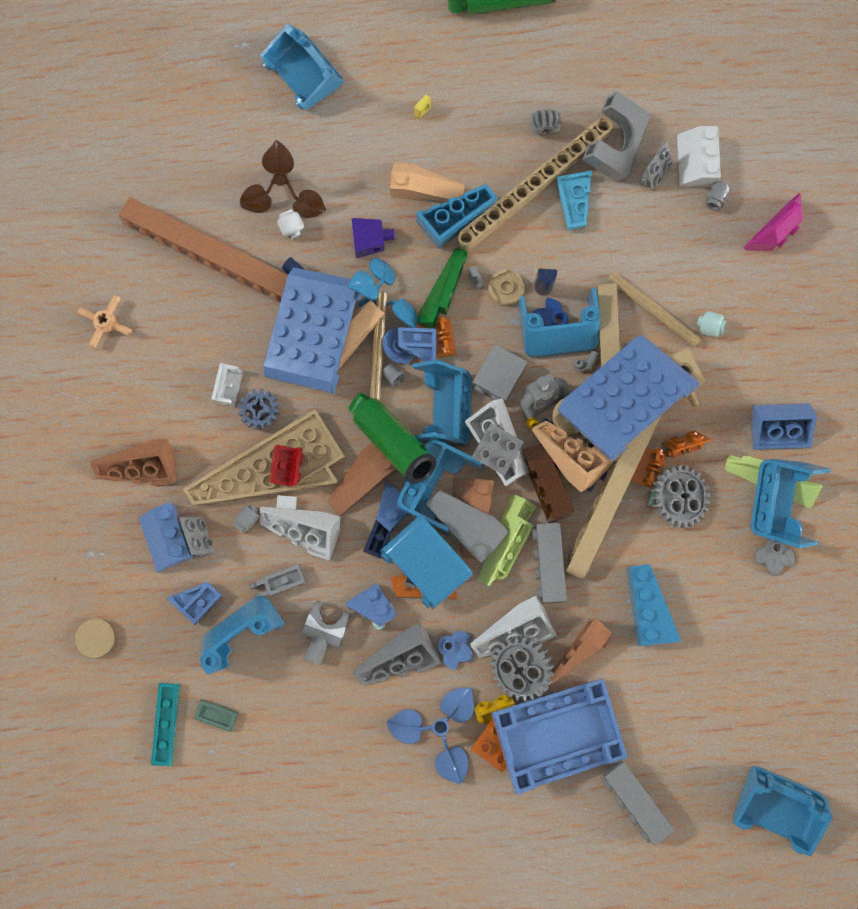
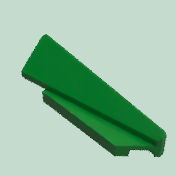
[417,248,469,329]

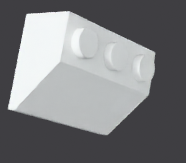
[677,126,721,187]

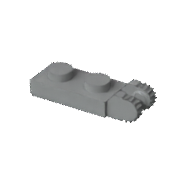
[249,564,307,598]

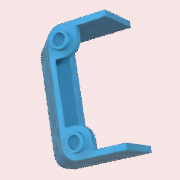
[518,287,600,358]
[413,360,472,445]
[398,440,484,536]
[751,459,831,549]

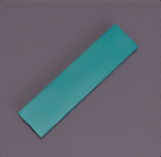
[151,683,180,766]

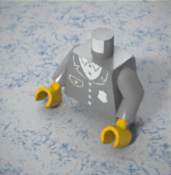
[521,374,572,432]

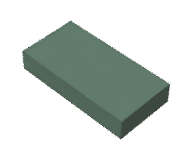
[193,699,239,732]

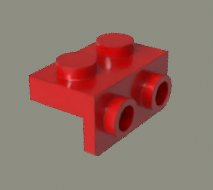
[269,444,304,487]

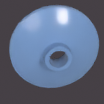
[383,328,414,364]

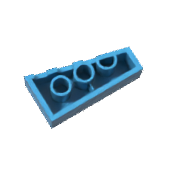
[416,184,498,249]
[626,564,681,646]

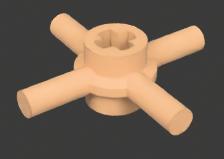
[77,295,132,348]

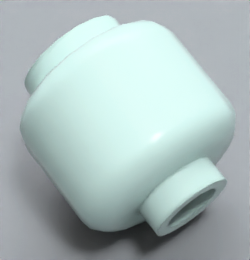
[697,311,727,338]

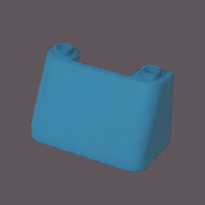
[259,23,345,110]
[380,515,473,609]
[200,596,286,675]
[733,766,833,857]

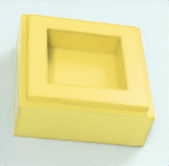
[414,94,431,119]

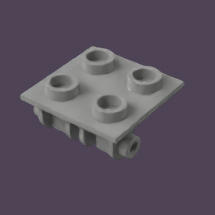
[641,140,672,191]
[472,423,524,476]
[179,517,215,558]

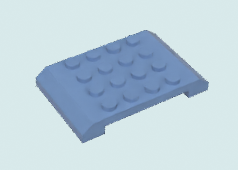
[264,267,361,394]
[558,336,699,462]
[491,679,628,795]

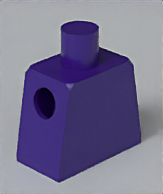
[351,218,395,258]

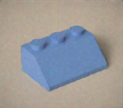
[751,403,817,450]
[138,502,195,573]

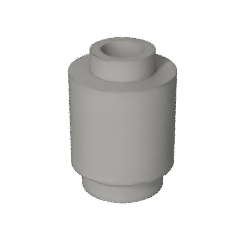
[706,182,731,211]
[232,504,260,533]

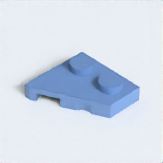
[398,327,436,362]
[375,481,408,531]
[167,582,223,625]
[345,583,397,627]

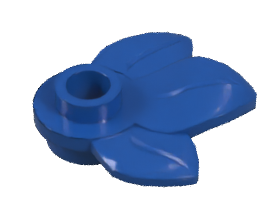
[532,297,569,327]

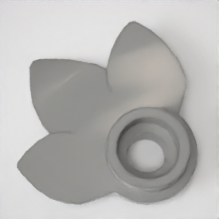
[755,539,794,576]

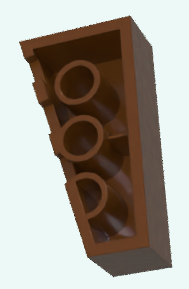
[522,443,575,523]

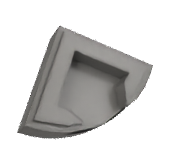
[469,266,484,290]

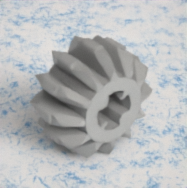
[530,109,561,136]

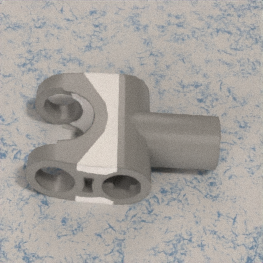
[302,600,350,665]

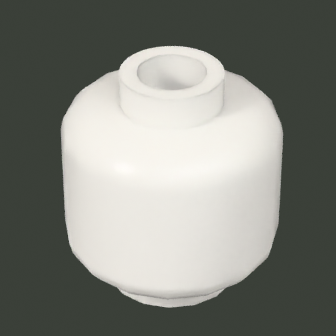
[277,210,304,239]

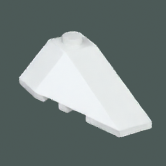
[260,507,340,561]
[470,596,557,658]

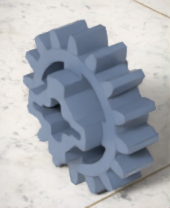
[238,389,280,430]

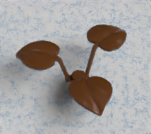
[240,140,326,218]

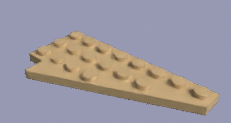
[183,409,345,506]

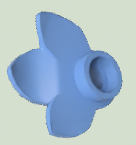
[437,631,474,670]

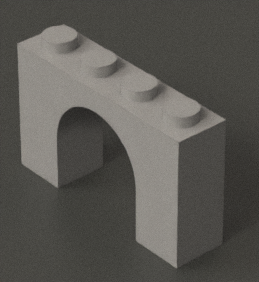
[582,91,651,181]

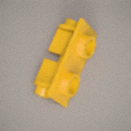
[474,695,515,724]

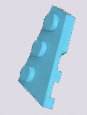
[556,170,592,231]

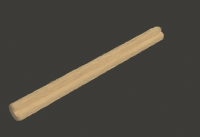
[608,272,701,347]
[370,292,387,401]

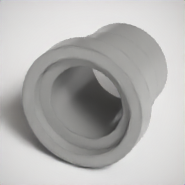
[382,364,406,387]

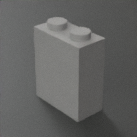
[472,344,528,403]

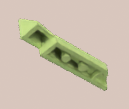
[725,455,822,508]
[478,494,537,586]

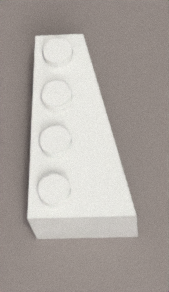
[465,398,529,486]

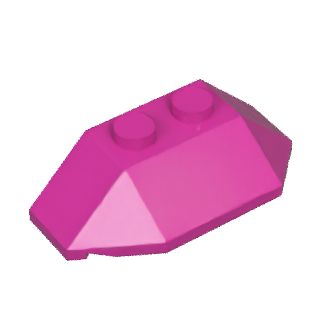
[744,193,803,251]

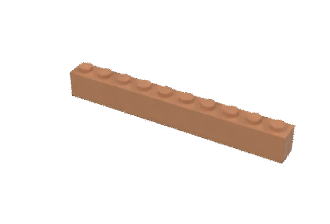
[119,197,288,302]

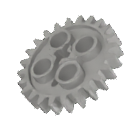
[651,465,711,528]
[490,635,554,702]

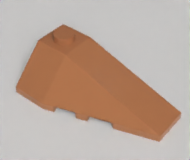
[90,439,176,486]
[328,443,398,516]
[452,478,494,560]
[550,618,612,685]

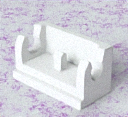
[211,363,243,407]

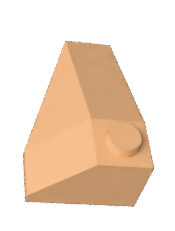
[390,162,465,202]
[338,301,385,370]
[532,421,613,492]

